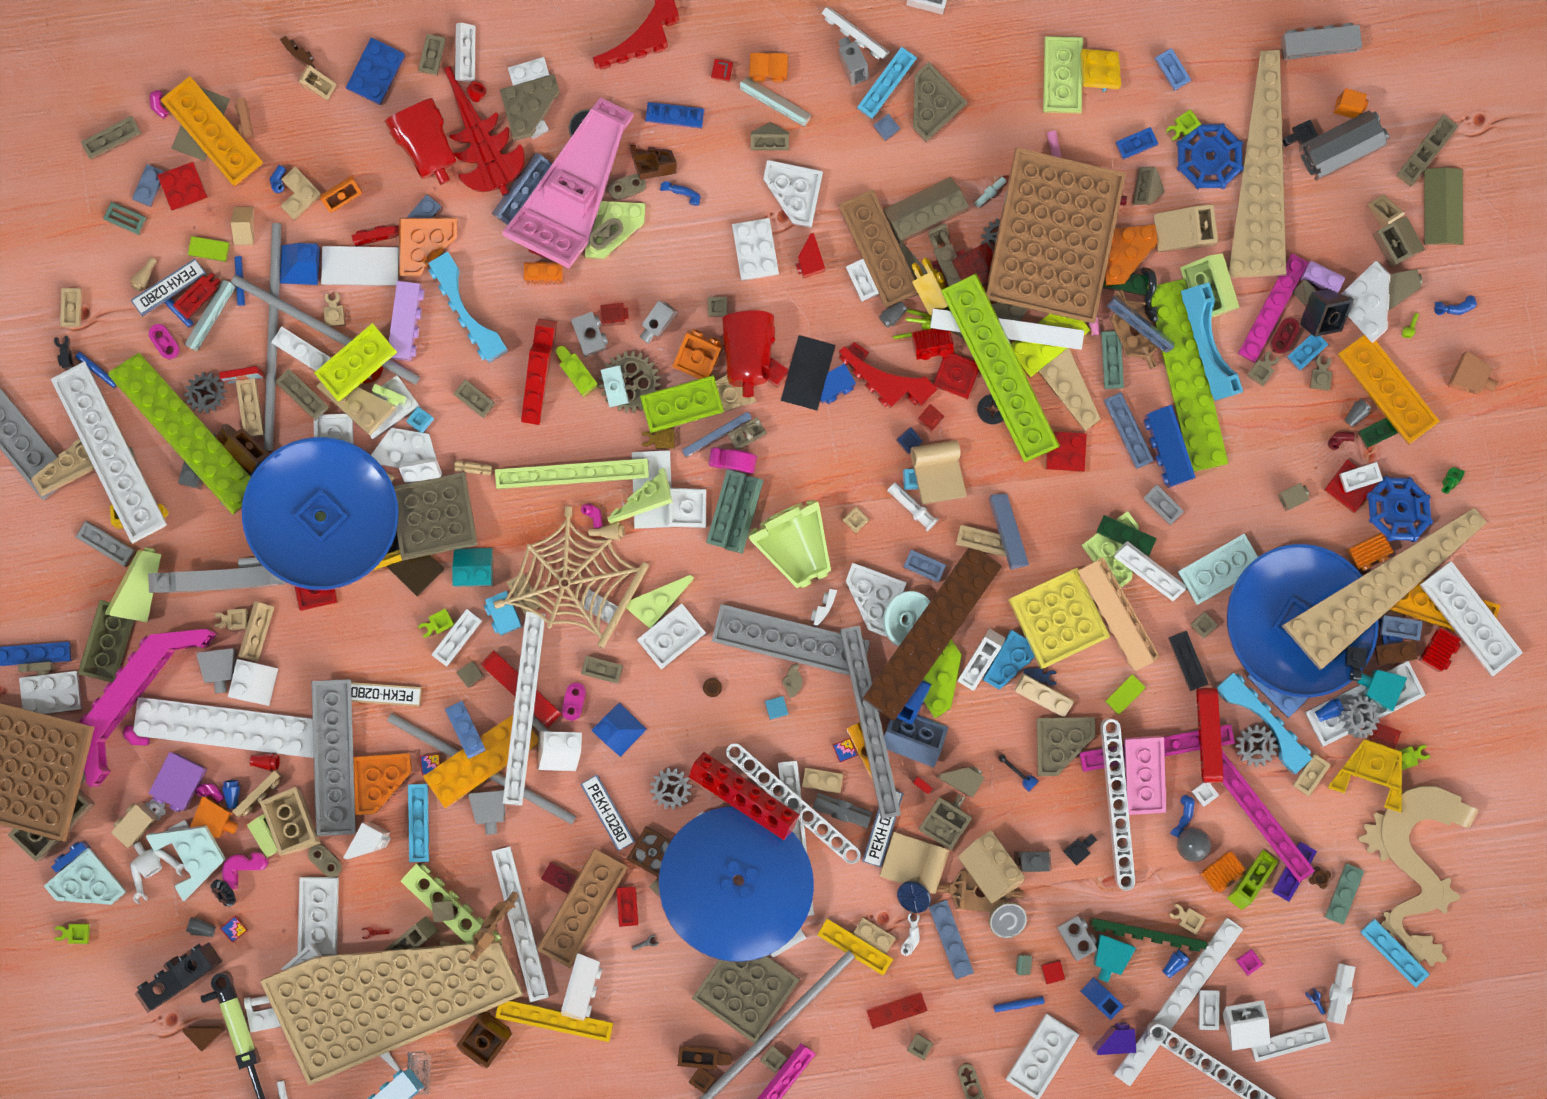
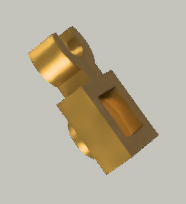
[642,429,675,449]

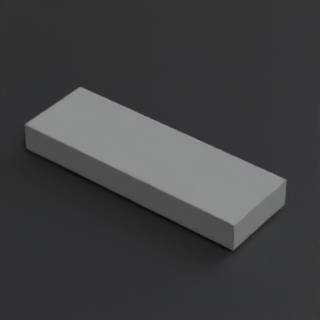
[76,521,136,567]

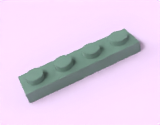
[706,469,746,548]
[725,476,764,554]

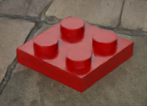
[157,162,208,211]
[1046,431,1087,472]

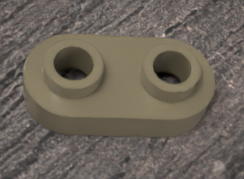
[609,174,646,200]
[589,218,624,250]
[308,844,342,877]

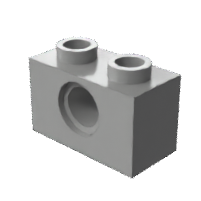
[571,312,608,358]

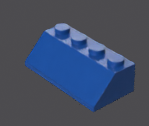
[1143,404,1196,488]

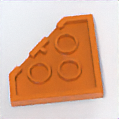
[399,217,457,276]
[1105,224,1158,286]
[353,753,412,815]

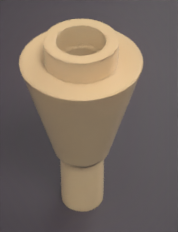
[129,257,157,292]
[588,522,625,541]

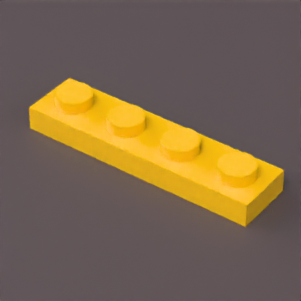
[817,918,893,976]

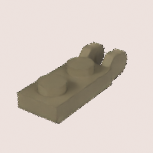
[929,231,966,286]

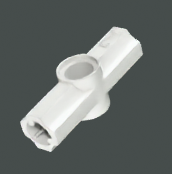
[1326,963,1355,1024]

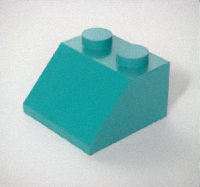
[452,548,493,587]

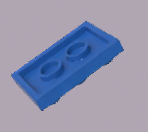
[346,38,406,106]

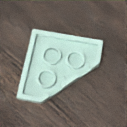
[44,848,127,905]

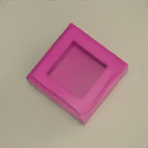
[1236,949,1263,976]

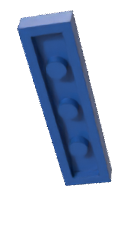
[0,642,72,666]

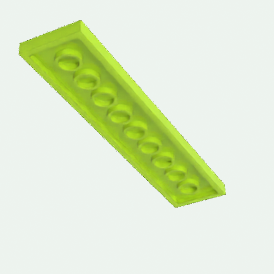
[941,273,1060,463]
[1147,279,1228,472]
[108,353,251,515]

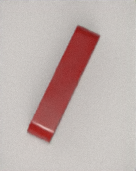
[481,650,562,728]
[1196,688,1224,783]

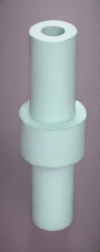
[974,177,1007,208]

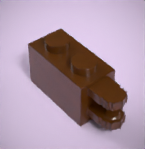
[217,424,269,476]
[678,1044,733,1069]

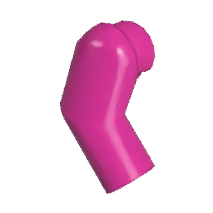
[149,90,169,119]
[581,503,603,528]
[123,725,150,746]
[196,783,225,803]

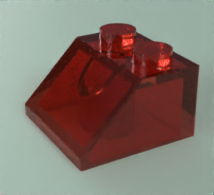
[951,242,993,287]

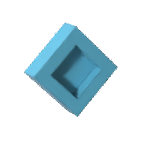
[406,407,434,434]
[903,469,918,490]

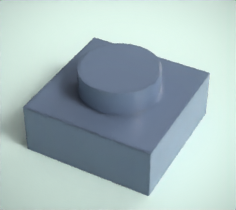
[873,114,900,141]

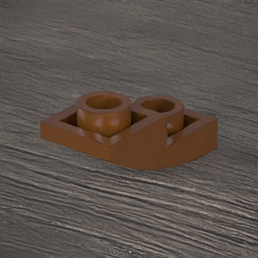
[280,36,315,68]

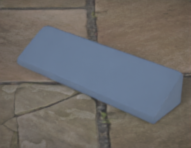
[492,153,552,225]
[1107,296,1174,353]
[989,494,1029,570]

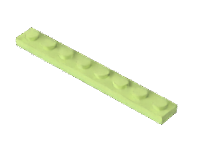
[495,459,649,489]

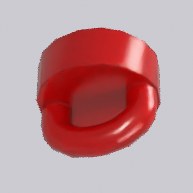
[467,81,487,103]

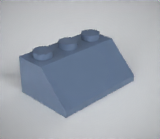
[884,715,949,767]

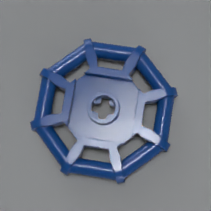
[1176,123,1244,190]
[1366,475,1433,542]

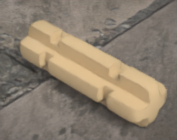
[454,460,492,475]

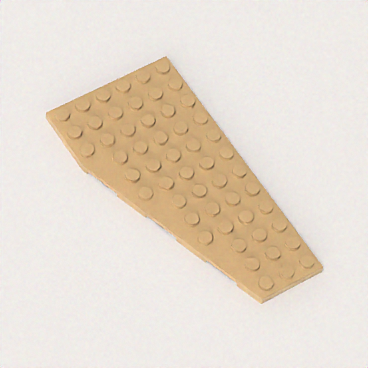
[260,941,523,1085]

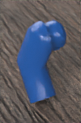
[269,165,286,193]

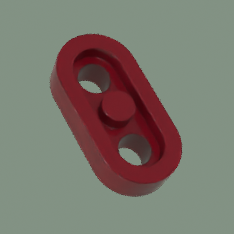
[1270,318,1300,354]

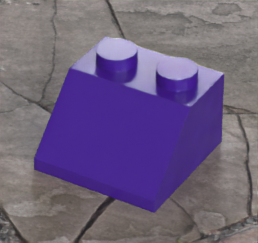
[1093,1022,1136,1055]

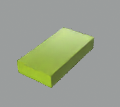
[188,236,230,262]
[1105,674,1146,715]

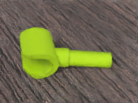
[1402,313,1419,338]

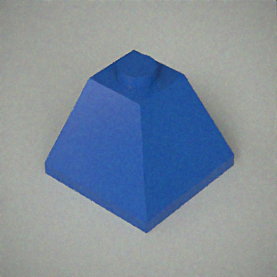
[280,243,320,285]
[591,703,647,757]

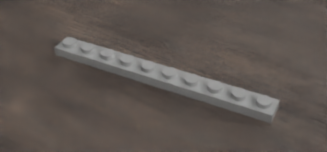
[840,626,901,819]

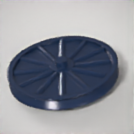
[897,881,931,913]

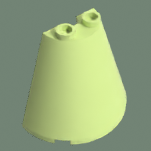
[748,500,831,588]

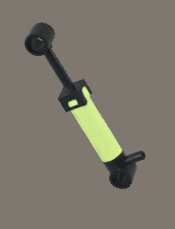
[200,972,265,1099]

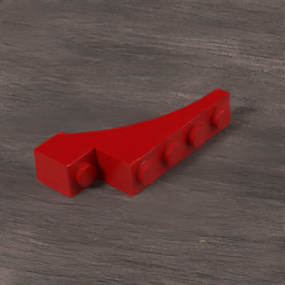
[593,0,680,70]
[521,318,557,425]
[838,346,938,408]

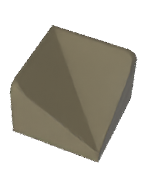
[1292,280,1317,306]
[456,661,484,688]
[432,900,455,922]

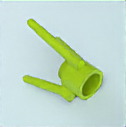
[893,308,932,339]

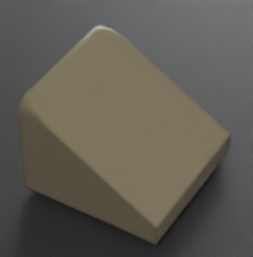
[928,223,950,245]

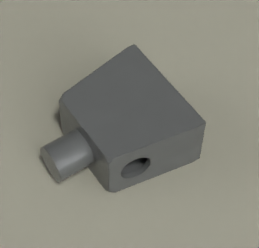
[1014,851,1052,872]

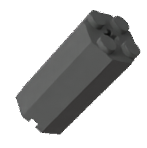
[1299,110,1389,181]

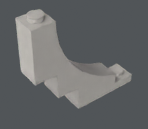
[148,566,285,593]

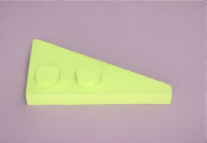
[608,468,673,524]
[626,575,694,629]

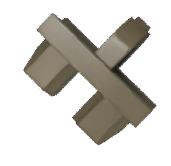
[728,417,767,450]

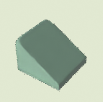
[1016,954,1032,975]

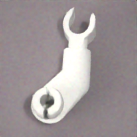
[901,912,920,956]

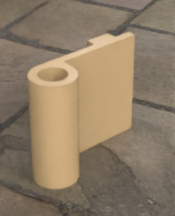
[911,440,967,505]
[880,832,949,894]

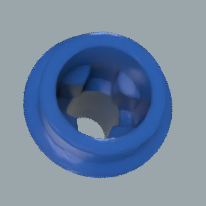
[1315,698,1345,722]
[221,780,241,809]
[1162,949,1190,978]

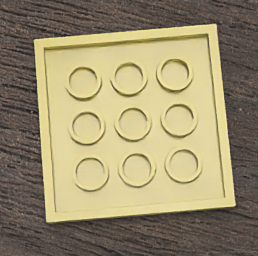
[1008,568,1110,669]

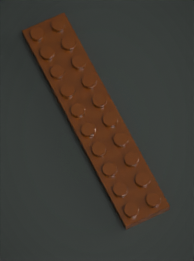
[862,548,1002,721]

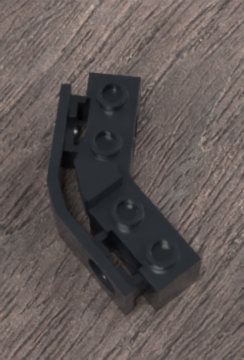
[135,942,222,1013]

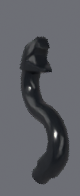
[1141,267,1158,322]

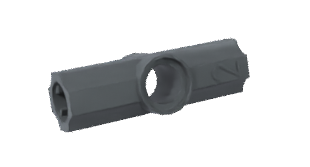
[813,793,872,828]

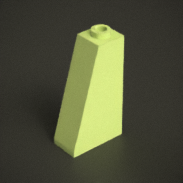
[105,548,161,622]

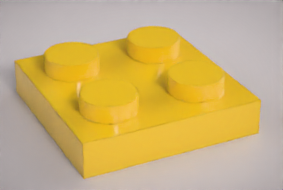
[1080,49,1121,89]

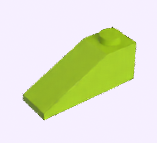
[1227,849,1278,910]

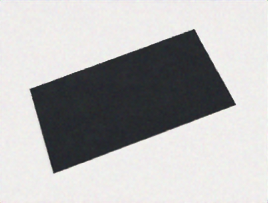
[781,335,835,411]

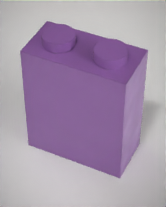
[148,752,207,812]

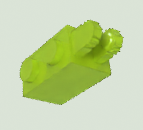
[556,346,599,398]

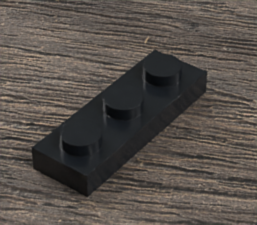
[1168,631,1208,691]

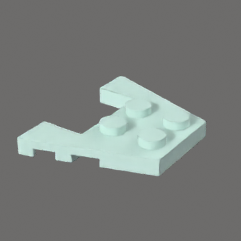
[146,825,226,901]

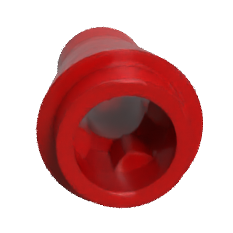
[250,753,280,772]

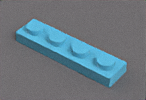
[857,47,917,119]
[408,784,429,862]
[1360,918,1430,988]

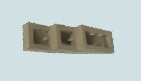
[1396,114,1458,187]

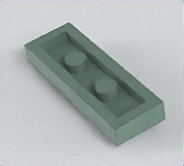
[1101,331,1124,390]
[1324,863,1364,925]

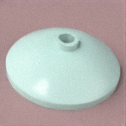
[883,591,930,647]

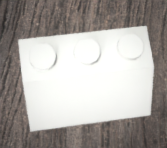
[343,821,391,859]
[561,953,603,1021]

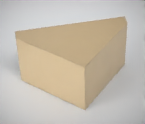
[298,65,337,100]
[1367,195,1405,228]
[231,207,254,245]

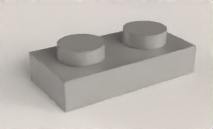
[1143,485,1184,525]

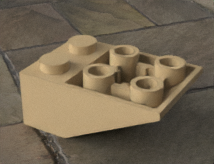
[1154,204,1218,252]

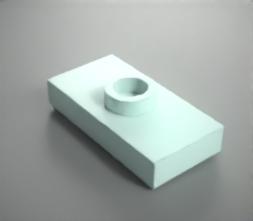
[601,365,629,407]

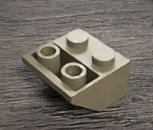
[1373,216,1425,268]

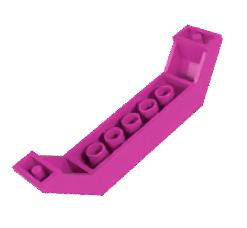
[79,629,218,787]

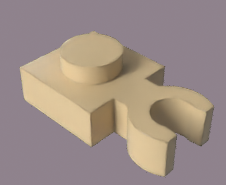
[323,292,345,327]
[214,609,249,630]
[1168,904,1206,934]

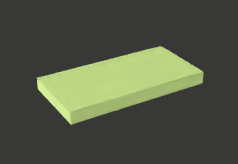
[1043,36,1083,114]

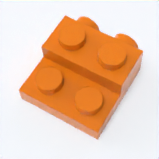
[672,329,724,379]

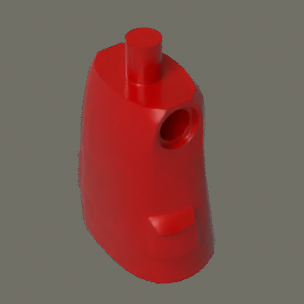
[384,98,456,185]
[722,310,776,398]

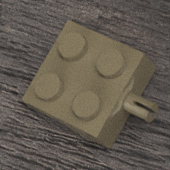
[918,794,972,850]

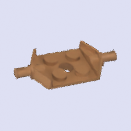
[1110,290,1158,369]
[937,870,1023,912]
[469,891,519,961]

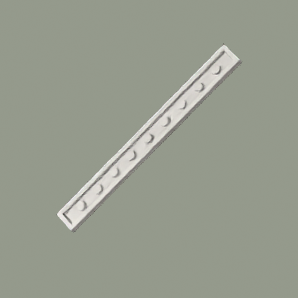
[503,612,545,806]
[1114,917,1243,1086]

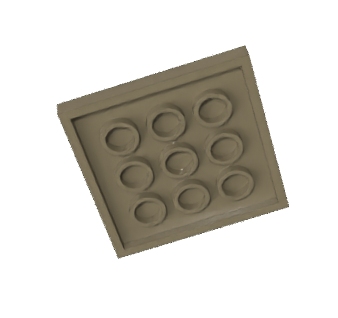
[393,472,478,561]
[692,956,800,1043]

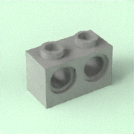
[1056,915,1098,961]

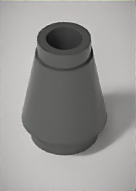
[878,301,907,328]
[1344,398,1372,427]
[186,917,216,937]

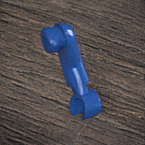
[660,181,701,206]
[1434,295,1477,315]
[1170,795,1195,838]

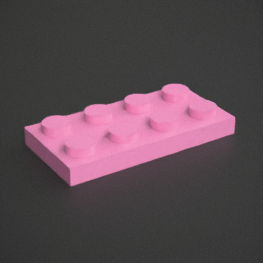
[1124,736,1166,815]

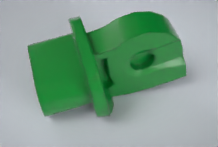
[1442,467,1465,494]

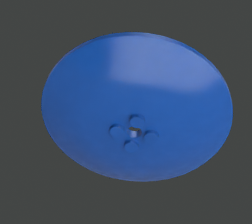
[242,437,398,590]
[1227,544,1379,698]
[659,806,814,962]

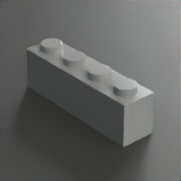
[1281,23,1362,60]

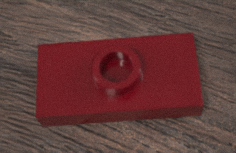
[541,862,577,894]

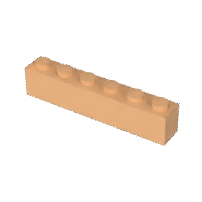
[1078,557,1160,671]

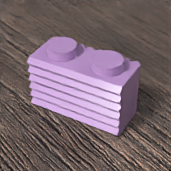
[1300,260,1345,293]

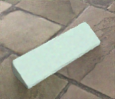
[740,77,811,127]
[185,280,235,351]

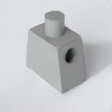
[838,37,869,86]
[640,300,679,344]
[196,648,237,694]
[469,790,506,835]

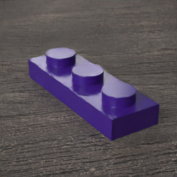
[1272,842,1317,902]

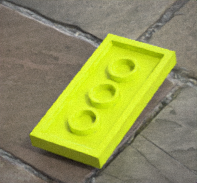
[1011,314,1090,378]
[314,323,397,402]

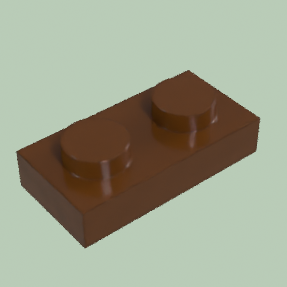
[1375,640,1417,665]

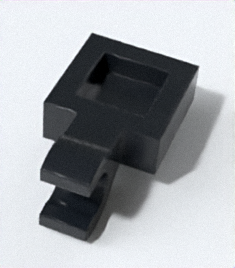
[1282,120,1318,147]
[54,336,74,370]
[1345,646,1367,681]
[1063,834,1097,866]

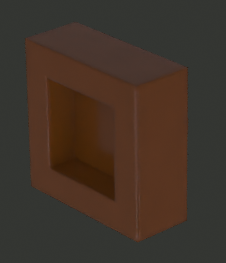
[688,1068,716,1093]

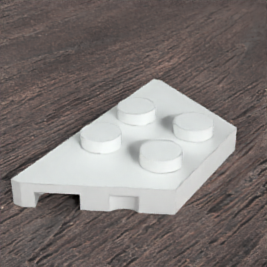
[371,428,436,468]

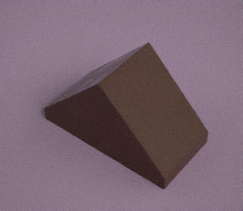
[183,1026,225,1052]

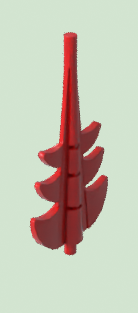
[444,66,525,196]

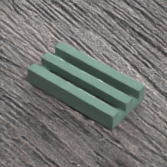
[103,202,147,235]

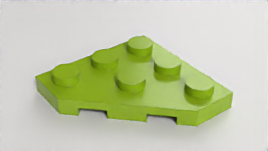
[923,640,961,718]

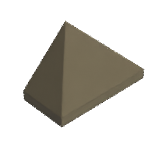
[751,122,789,151]
[1133,167,1165,205]

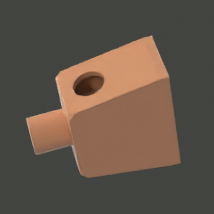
[1447,351,1498,395]

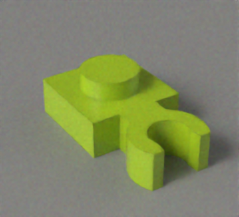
[1165,109,1201,141]
[418,608,454,638]
[1398,745,1430,770]
[55,924,90,944]

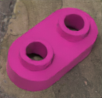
[149,324,180,360]
[562,683,586,721]

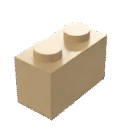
[111,802,158,848]

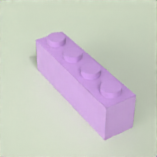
[389,281,425,362]

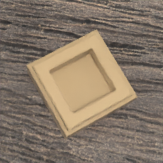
[843,507,869,534]

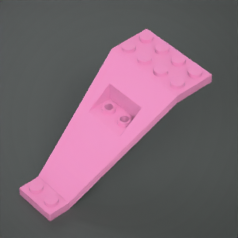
[503,97,634,268]

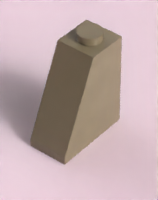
[1388,269,1423,311]

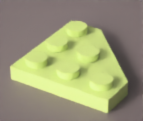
[585,201,645,259]
[1081,511,1139,587]

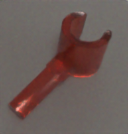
[361,927,389,939]

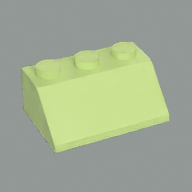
[1180,253,1240,317]

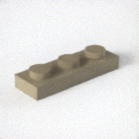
[81,116,142,160]
[275,369,329,421]

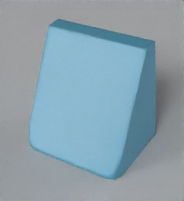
[765,696,789,720]

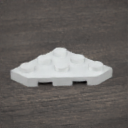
[763,160,823,228]
[1341,261,1391,342]
[846,563,906,637]

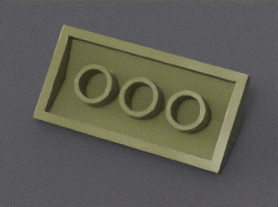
[1424,167,1463,245]
[78,599,134,683]

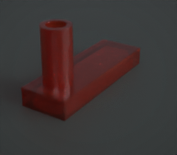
[866,992,928,1029]

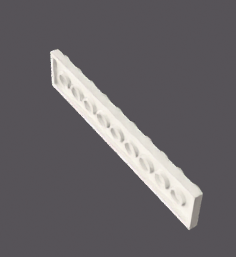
[51,361,167,543]
[133,697,313,758]

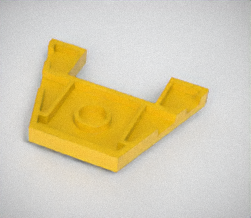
[1328,739,1402,813]

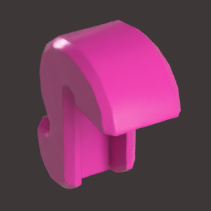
[708,447,757,474]
[222,852,269,890]

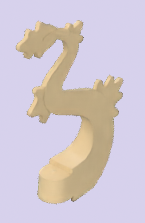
[1358,786,1479,966]

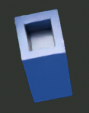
[820,363,856,404]
[896,680,932,725]
[1080,977,1124,1020]

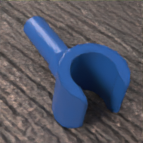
[1305,988,1326,1015]

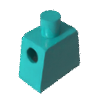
[1356,670,1407,712]
[1093,934,1136,983]

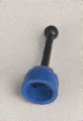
[998,754,1039,792]

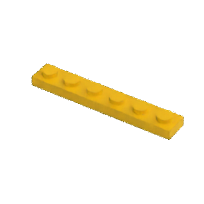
[495,1000,613,1042]

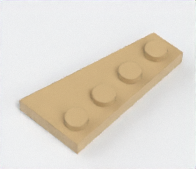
[1038,348,1101,431]
[32,438,95,497]

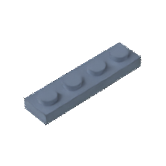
[929,900,974,980]

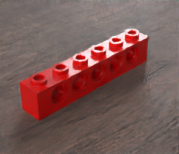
[688,752,800,840]

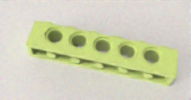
[401,863,503,944]

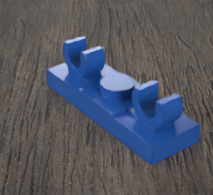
[645,102,704,129]

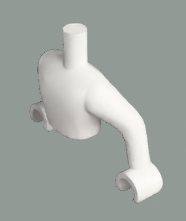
[130,842,188,905]

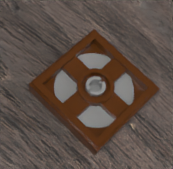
[627,826,671,878]

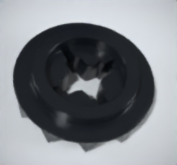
[977,394,1004,425]
[210,879,236,907]

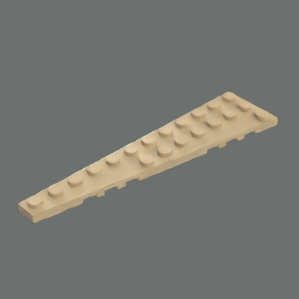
[1229,50,1286,278]
[1282,508,1487,670]

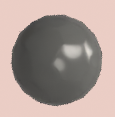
[1177,828,1211,862]

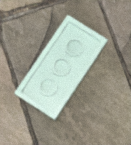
[1177,534,1258,605]

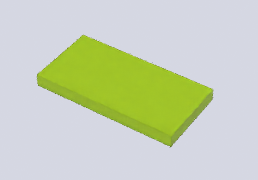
[640,375,724,433]

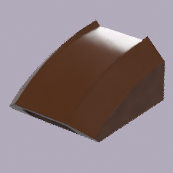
[456,1012,512,1068]

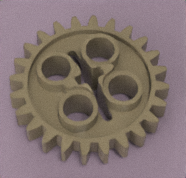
[599,351,661,413]

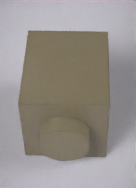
[1277,483,1310,511]

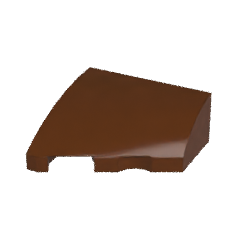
[630,144,677,180]

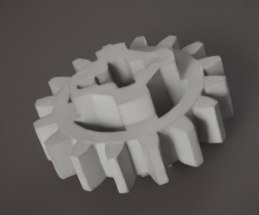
[1341,696,1380,738]
[1235,725,1278,767]
[650,768,692,810]

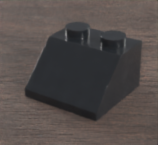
[1300,290,1354,337]

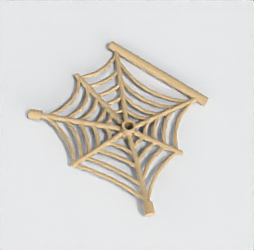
[493,506,649,648]

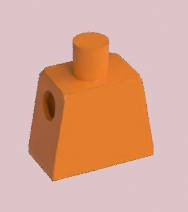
[190,796,239,838]

